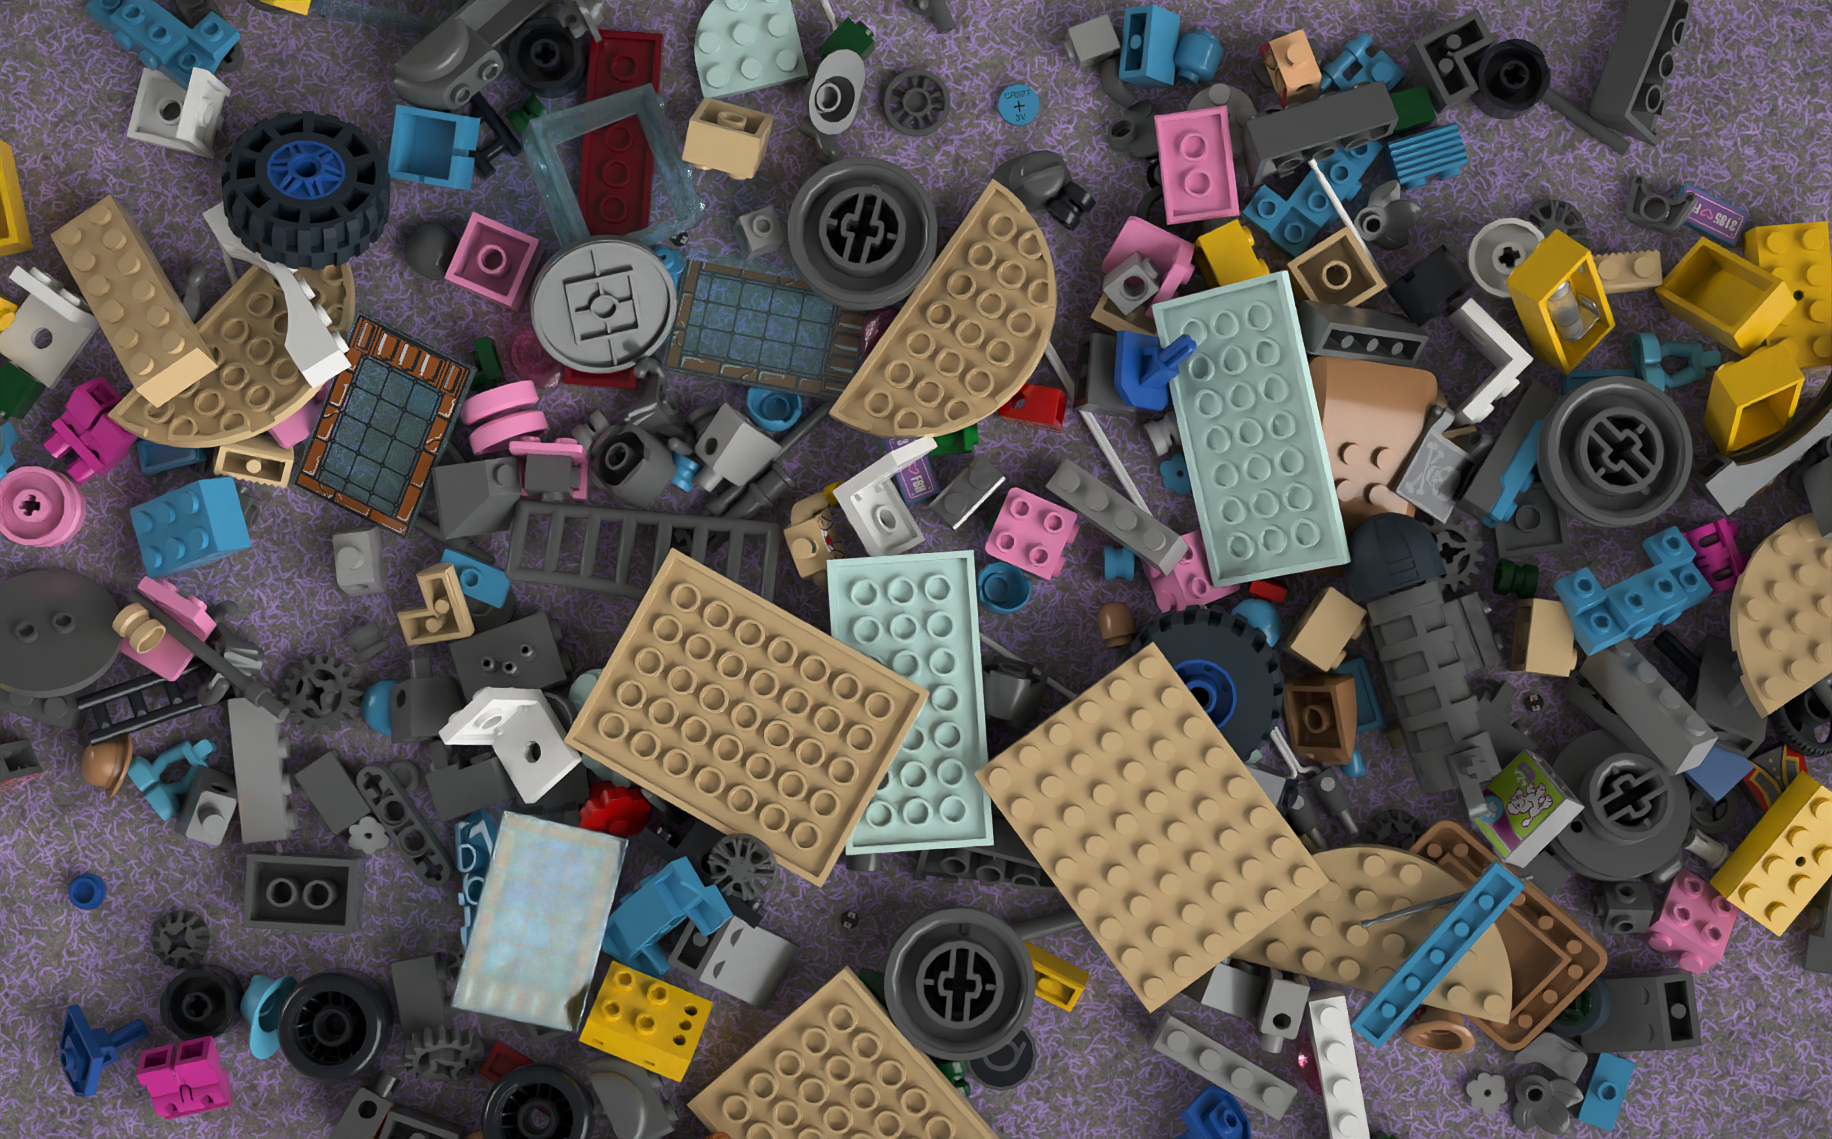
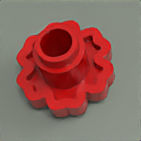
[577,780,651,841]

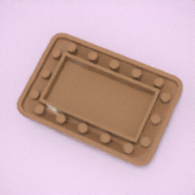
[1303,355,1438,577]
[1407,818,1607,1051]

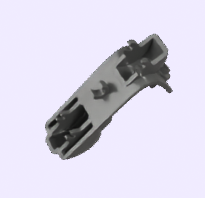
[393,0,605,111]
[587,1055,679,1139]

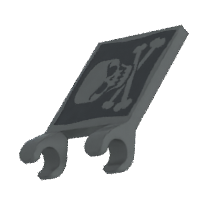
[1391,405,1494,524]

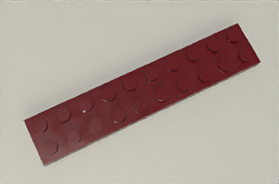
[564,29,664,390]

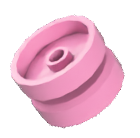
[457,380,550,456]
[0,466,86,547]

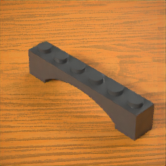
[1690,371,1832,515]

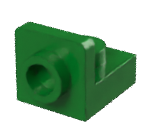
[928,423,979,456]

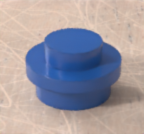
[68,873,106,910]

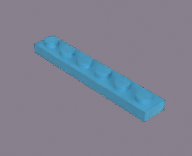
[1350,859,1526,1049]

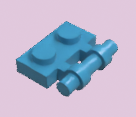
[1319,32,1406,94]

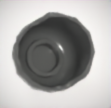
[403,223,460,280]

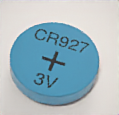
[998,84,1039,126]

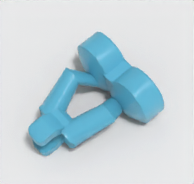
[1630,331,1721,392]
[127,739,218,821]

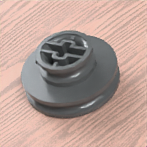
[787,157,937,310]
[1536,376,1693,528]
[1547,729,1691,882]
[884,906,1035,1061]

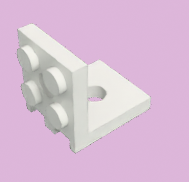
[126,67,231,159]
[0,265,100,389]
[1446,298,1534,428]
[832,437,938,557]
[438,686,583,803]

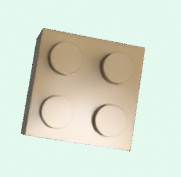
[682,97,774,180]
[1281,225,1387,307]
[1280,587,1368,672]
[1509,598,1577,677]

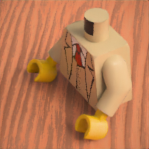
[784,480,847,593]

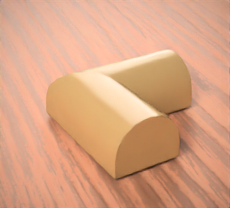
[397,562,475,647]

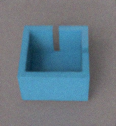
[388,104,480,190]

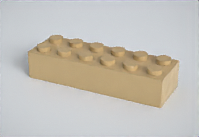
[50,194,218,408]

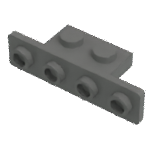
[1802,875,1832,974]

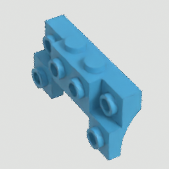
[86,0,241,91]
[1240,140,1384,260]
[1553,526,1713,656]
[596,856,734,979]

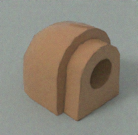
[1097,601,1137,648]

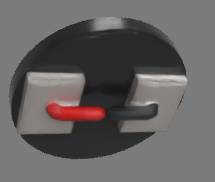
[671,229,689,247]
[1525,694,1544,712]
[841,911,859,929]

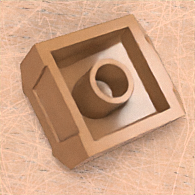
[1283,672,1357,765]

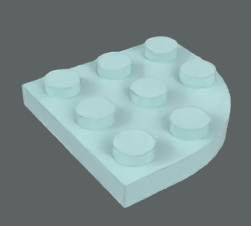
[694,0,809,100]

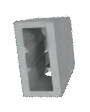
[694,402,782,492]
[332,525,387,597]
[1255,966,1310,1053]

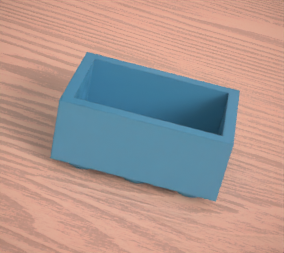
[129,476,252,578]

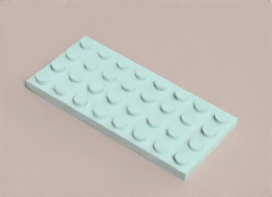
[1152,270,1351,588]
[826,550,994,855]

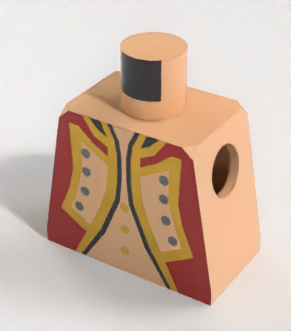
[1259,29,1321,108]

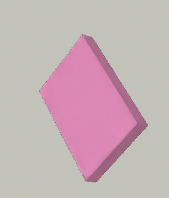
[1154,106,1240,225]

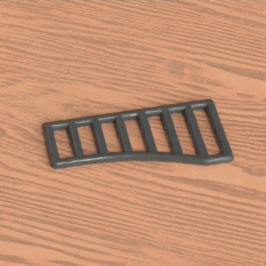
[505,499,782,603]

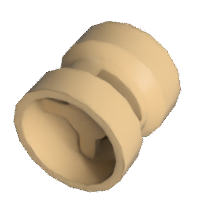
[112,603,166,654]

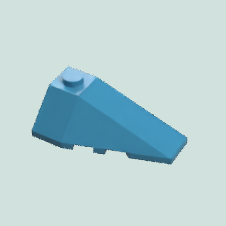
[454,809,553,970]

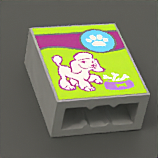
[1470,748,1585,868]

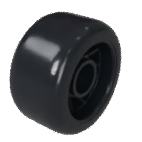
[277,968,394,1082]
[481,1062,596,1139]

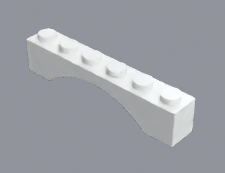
[202,201,351,389]
[1304,987,1370,1139]

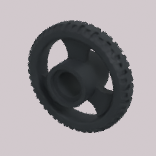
[1768,685,1832,758]

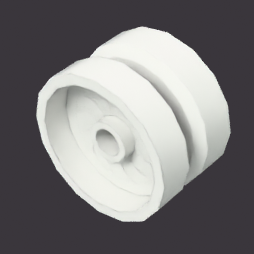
[1467,218,1544,300]

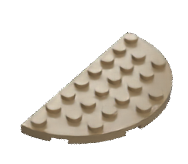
[829,179,1057,439]
[107,261,356,448]
[1730,512,1832,719]
[1228,844,1512,1025]

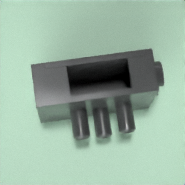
[449,611,575,705]

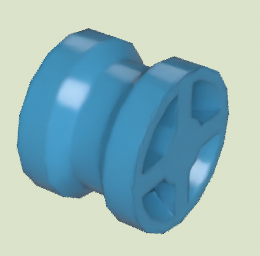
[669,451,703,493]
[1102,545,1134,581]

